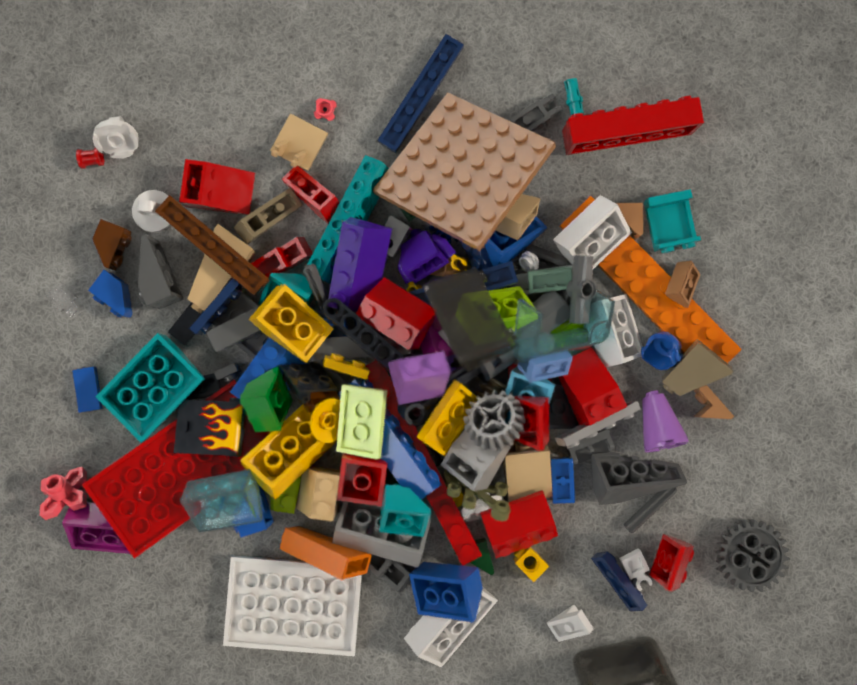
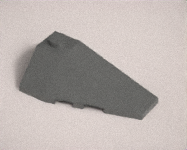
[591,452,687,505]

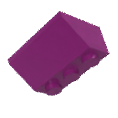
[62,502,130,554]

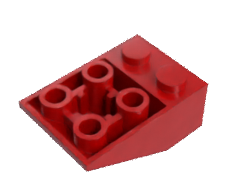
[179,159,255,215]

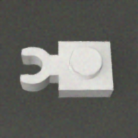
[619,549,652,591]

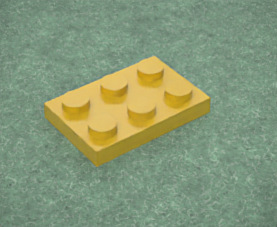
[417,380,477,456]

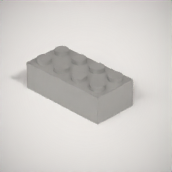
[332,501,432,567]

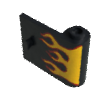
[174,398,246,457]

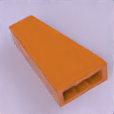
[279,526,372,580]

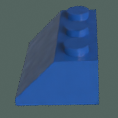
[230,338,309,399]
[409,562,483,622]

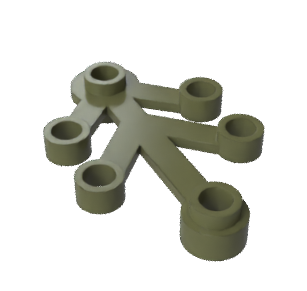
[443,469,510,521]

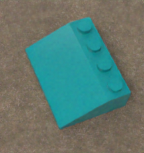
[95,333,205,443]

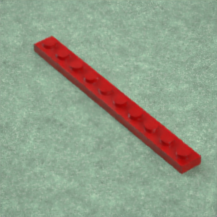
[365,361,482,566]

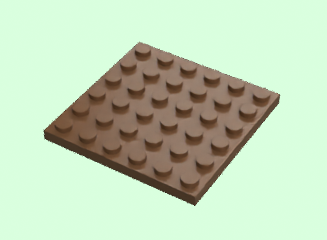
[373,93,556,251]

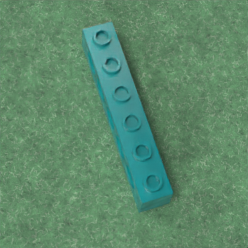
[307,155,389,284]

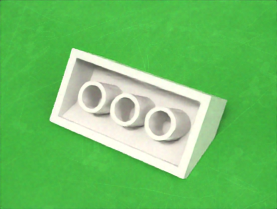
[404,587,498,668]

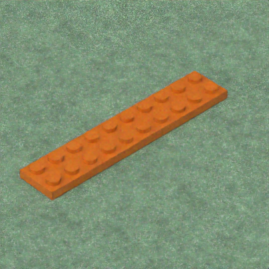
[559,196,742,363]

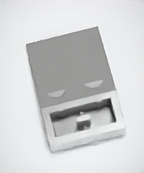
[441,416,515,491]

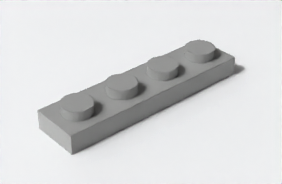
[555,401,641,448]

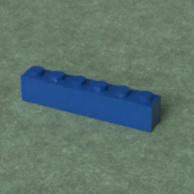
[338,378,442,500]

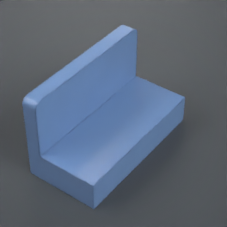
[517,352,573,382]

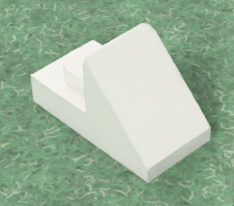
[547,605,594,642]

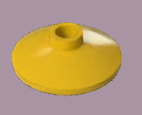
[310,398,340,443]

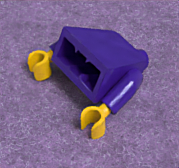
[398,229,467,292]

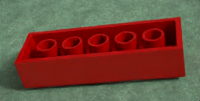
[562,96,704,155]

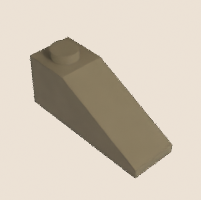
[234,188,303,245]

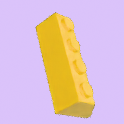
[240,404,337,500]

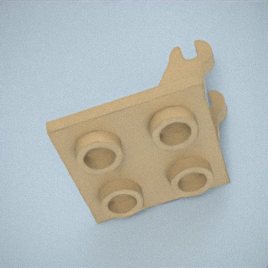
[270,113,328,171]

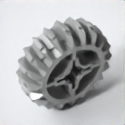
[464,390,526,451]

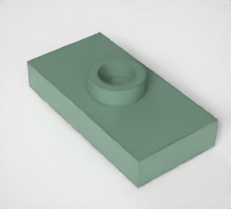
[527,266,572,294]

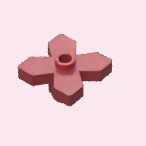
[40,467,87,520]

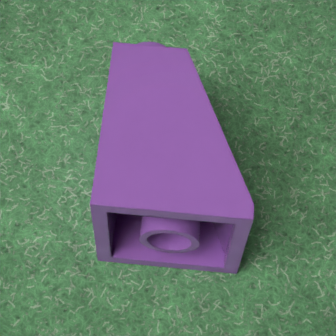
[388,352,450,405]

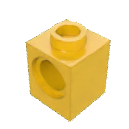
[513,547,549,582]

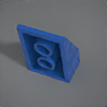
[485,217,547,266]

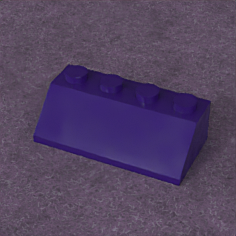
[327,217,392,312]

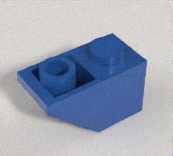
[88,270,132,318]

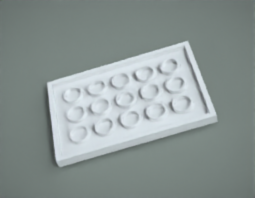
[223,555,362,656]

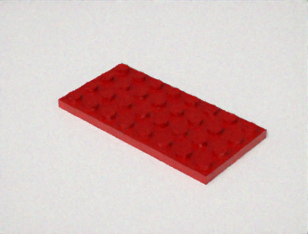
[82,380,270,559]

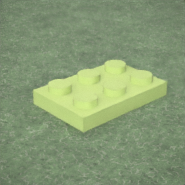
[336,384,387,459]

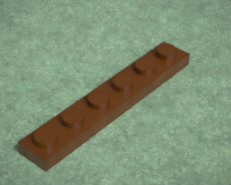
[155,195,270,297]

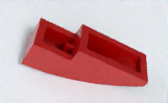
[251,237,313,278]

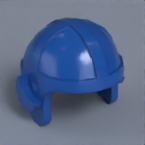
[641,331,683,370]

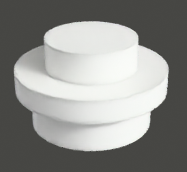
[519,251,539,272]

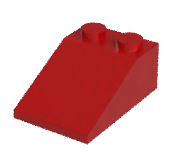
[558,347,627,426]
[649,534,694,591]

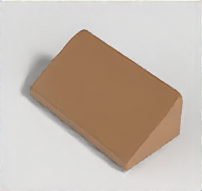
[665,261,700,308]

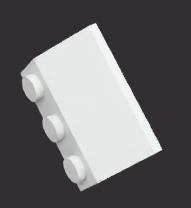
[553,195,632,269]
[588,294,643,368]

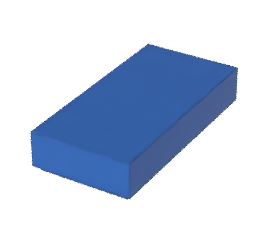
[72,367,103,413]

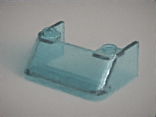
[513,290,615,363]

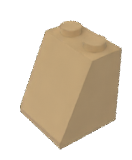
[503,440,552,502]
[295,466,340,521]

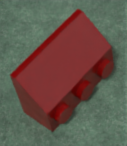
[356,278,439,350]
[480,490,558,558]

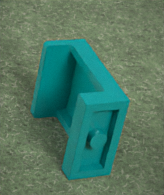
[643,189,701,254]

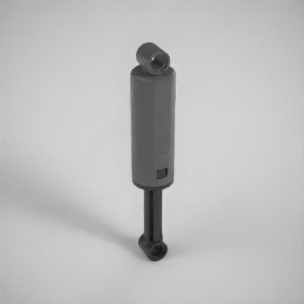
[397,290,571,425]

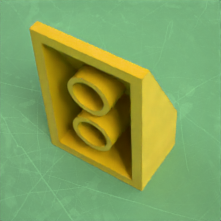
[249,284,333,363]

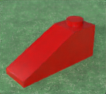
[282,166,340,224]

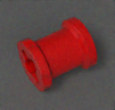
[76,147,105,169]

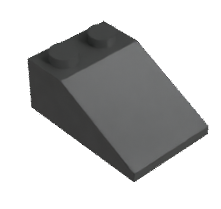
[138,234,184,309]

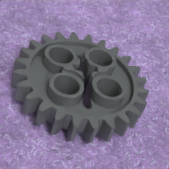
[715,519,790,592]

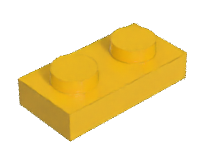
[323,353,369,380]

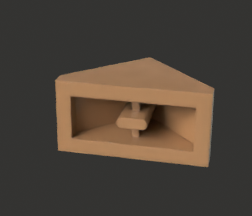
[616,203,643,240]

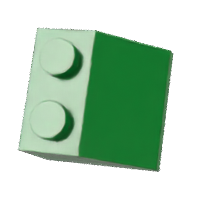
[240,367,293,432]

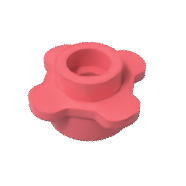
[314,98,337,121]

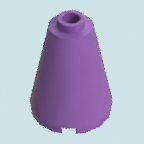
[642,391,689,453]

